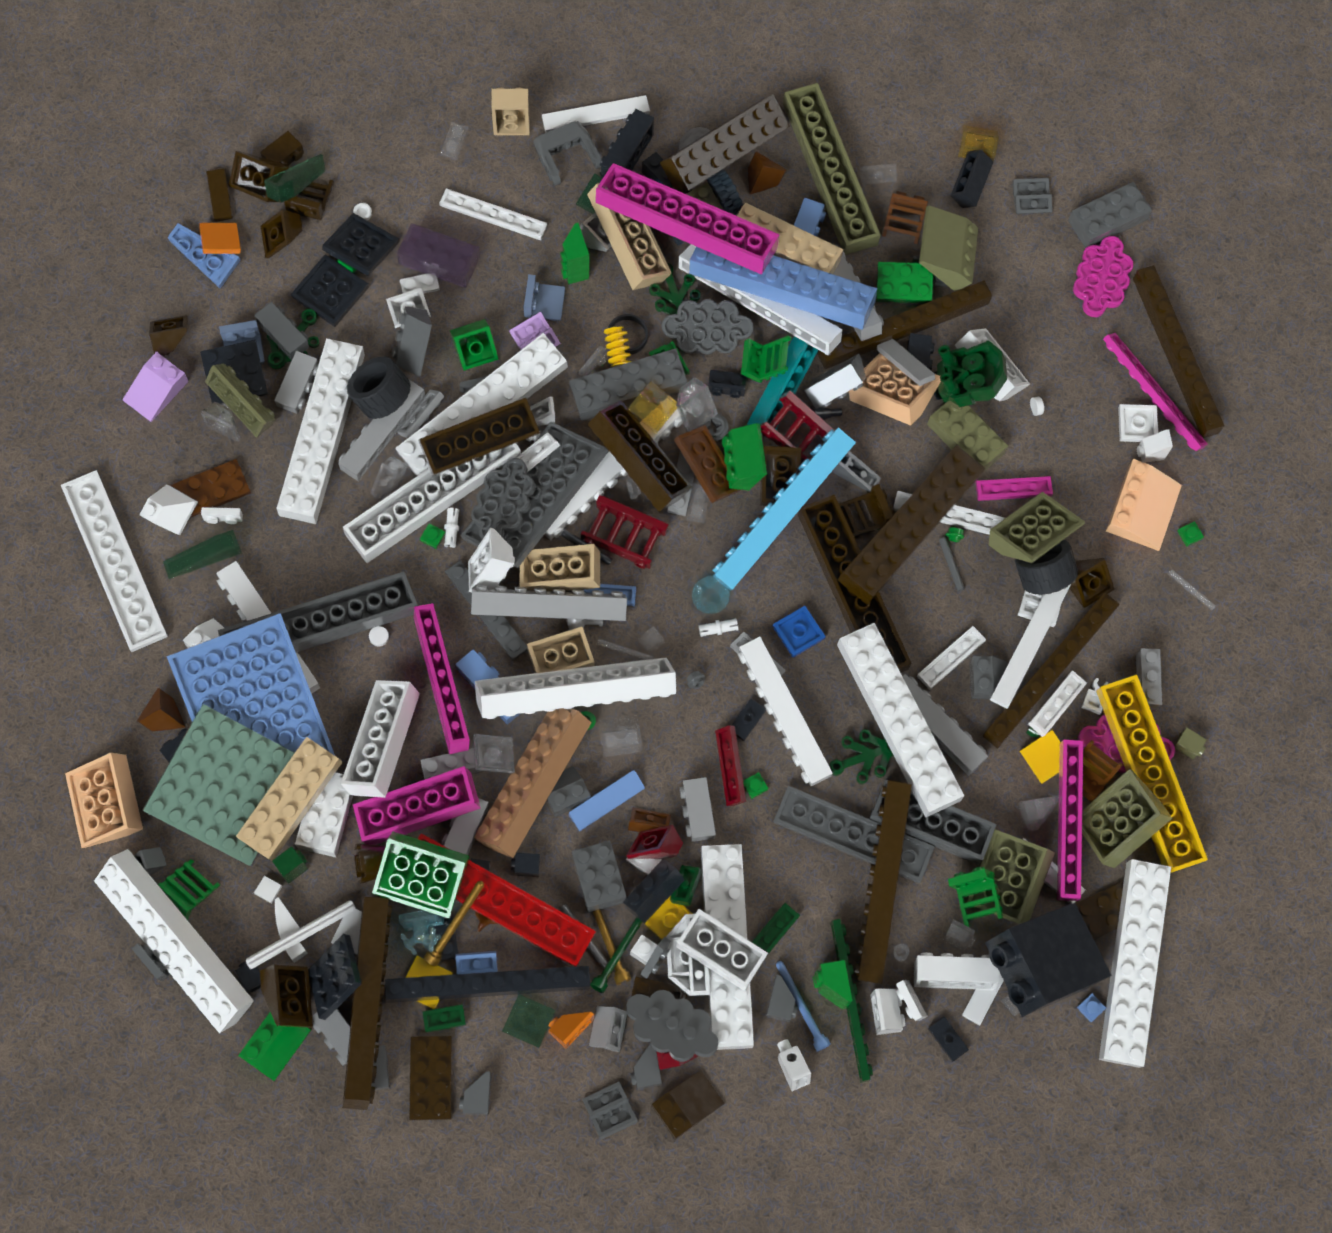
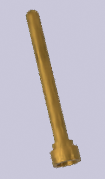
[424,881,484,967]
[593,910,631,985]

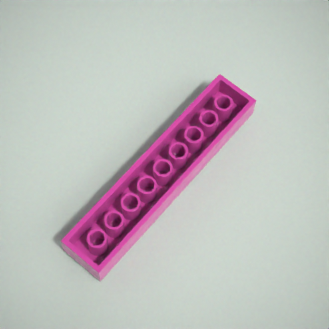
[595,163,780,275]

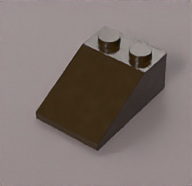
[229,151,289,202]
[760,446,801,506]
[260,964,313,1028]
[651,1070,725,1140]

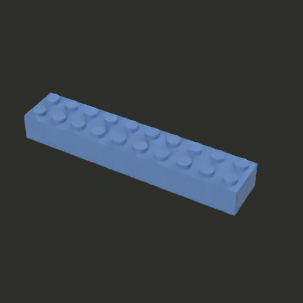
[689,247,877,330]

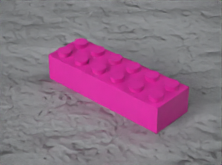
[353,766,481,845]

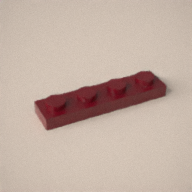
[715,725,746,806]

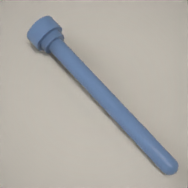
[776,961,831,1052]

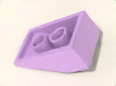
[123,352,188,422]

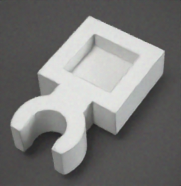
[1081,678,1108,715]

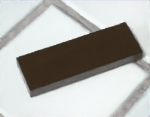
[206,168,233,222]

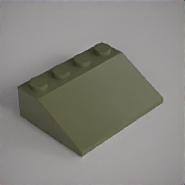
[919,206,978,291]
[205,363,276,438]
[989,492,1085,563]
[1082,769,1172,868]
[967,830,1055,924]

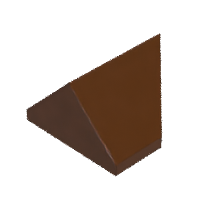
[748,151,786,195]
[137,688,185,731]

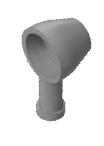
[567,618,603,630]

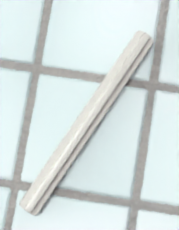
[246,900,355,969]

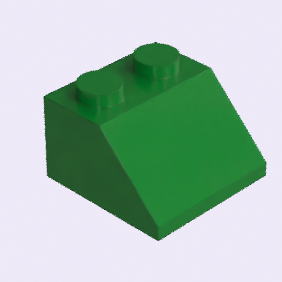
[450,319,499,371]

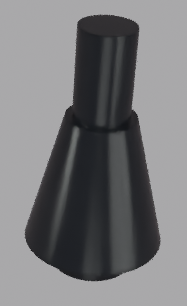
[810,406,842,420]

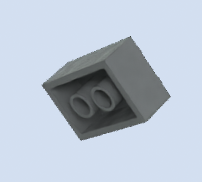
[572,841,627,913]

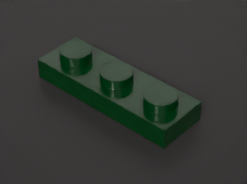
[751,903,800,957]

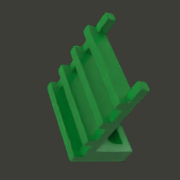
[741,336,791,383]
[158,859,220,921]
[948,867,1003,928]

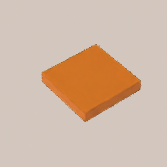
[199,223,241,254]

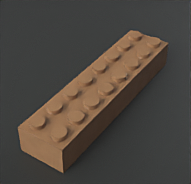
[474,708,591,858]

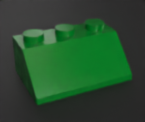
[560,223,589,285]
[722,423,767,491]
[812,960,852,1010]
[238,1012,311,1081]

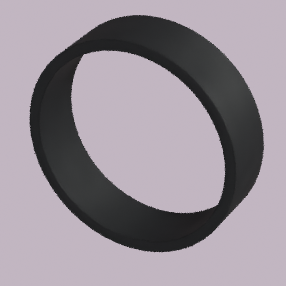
[607,314,648,355]

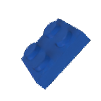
[772,606,826,658]

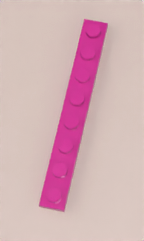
[1103,333,1208,451]

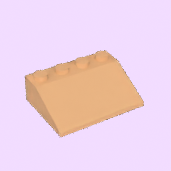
[849,353,941,425]
[1106,459,1182,551]
[65,753,143,848]

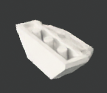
[666,914,710,996]

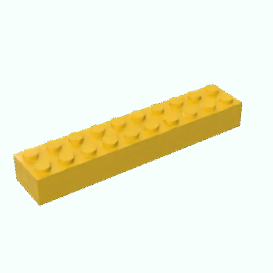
[1096,675,1208,873]

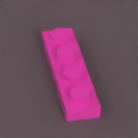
[975,476,1053,501]

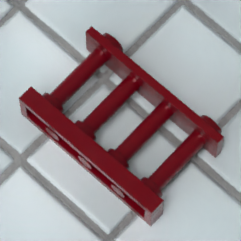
[760,391,835,464]
[581,495,669,569]

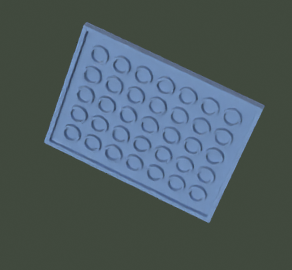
[166,613,335,756]

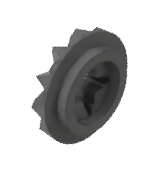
[699,413,728,442]

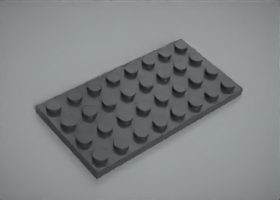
[461,422,608,568]

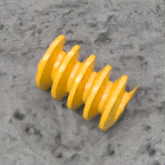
[604,327,632,367]

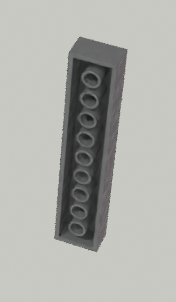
[218,572,418,653]

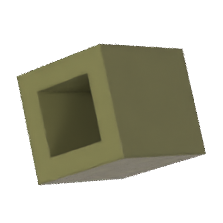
[1174,727,1207,760]

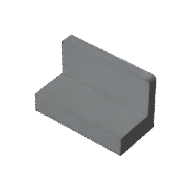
[589,1006,627,1052]

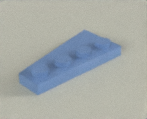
[168,223,240,288]

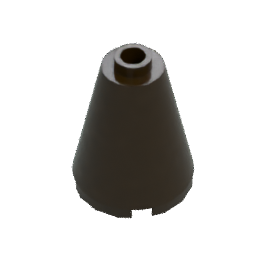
[354,843,386,884]

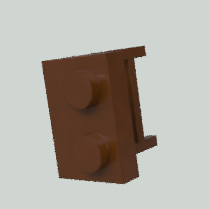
[882,191,928,244]
[1082,740,1123,802]

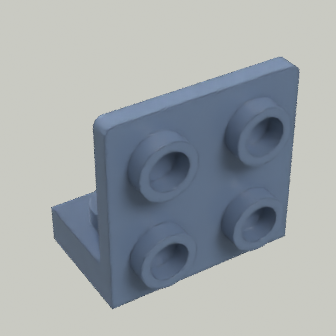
[524,274,565,321]
[219,320,265,364]

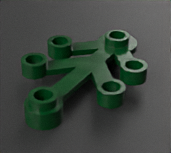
[649,263,701,315]
[267,309,320,369]
[829,729,894,785]

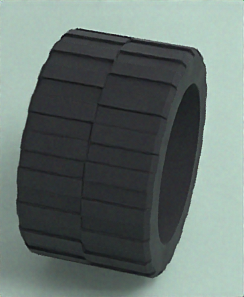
[347,356,411,419]
[1015,540,1078,595]

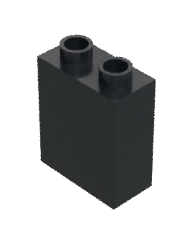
[985,902,1112,1017]

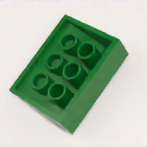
[372,831,469,918]

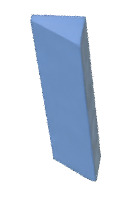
[569,770,645,831]

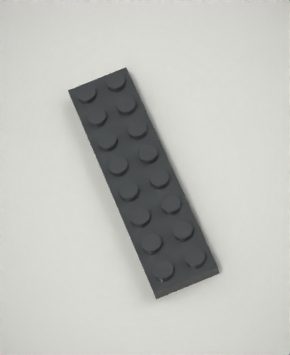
[773,786,935,884]

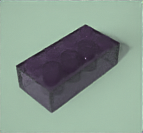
[397,223,480,288]

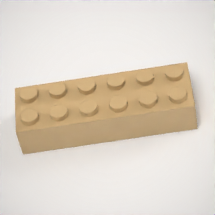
[587,183,671,290]
[737,203,844,274]
[236,737,342,861]

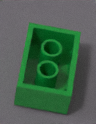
[876,262,933,303]

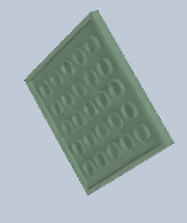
[143,704,295,866]

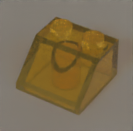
[958,125,999,161]
[628,381,680,434]

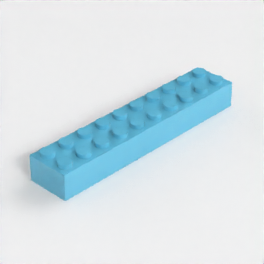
[712,428,856,591]

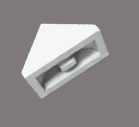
[530,397,555,426]

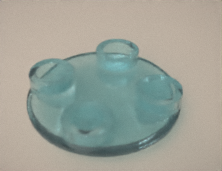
[692,576,730,614]

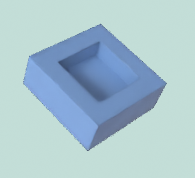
[1077,993,1106,1022]

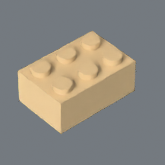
[492,87,530,135]
[527,627,594,673]

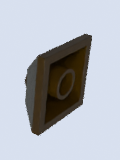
[260,209,303,258]
[149,315,188,356]
[1069,558,1114,608]

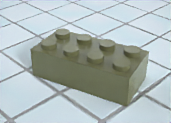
[927,401,1008,470]

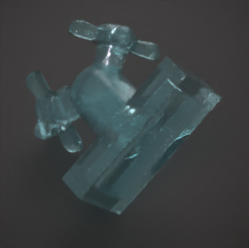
[399,910,444,955]

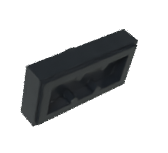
[731,699,766,741]
[928,1016,969,1062]

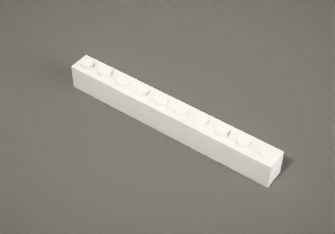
[679,244,842,355]
[544,397,685,540]

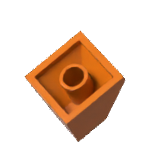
[548,1012,594,1049]

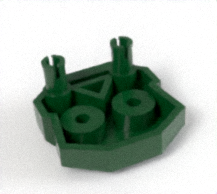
[937,340,1007,408]

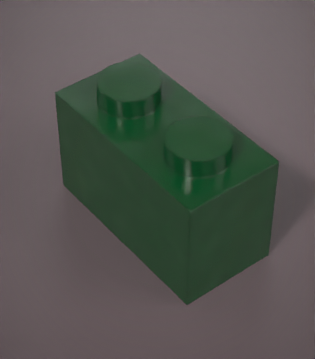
[272,846,308,884]

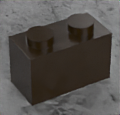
[260,131,304,167]

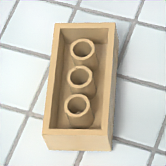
[520,544,600,591]

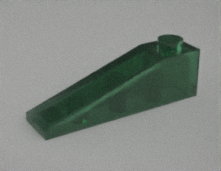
[264,154,325,203]
[163,530,242,579]

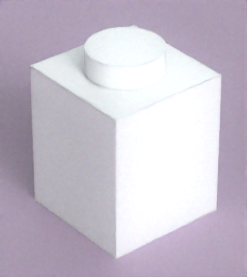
[630,935,657,965]

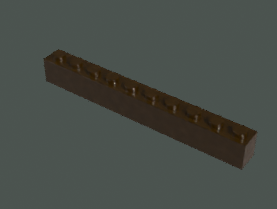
[1133,265,1225,438]
[817,280,992,369]
[983,593,1120,749]
[854,781,912,984]

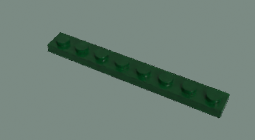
[830,919,873,1083]

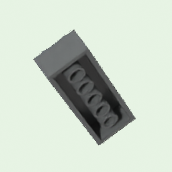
[569,349,688,421]
[869,779,996,865]

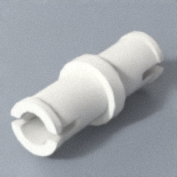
[444,508,459,548]
[699,618,738,637]

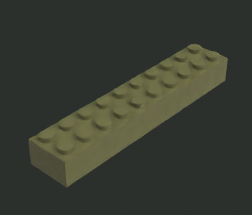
[783,83,881,255]

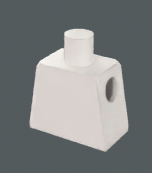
[777,1039,811,1091]

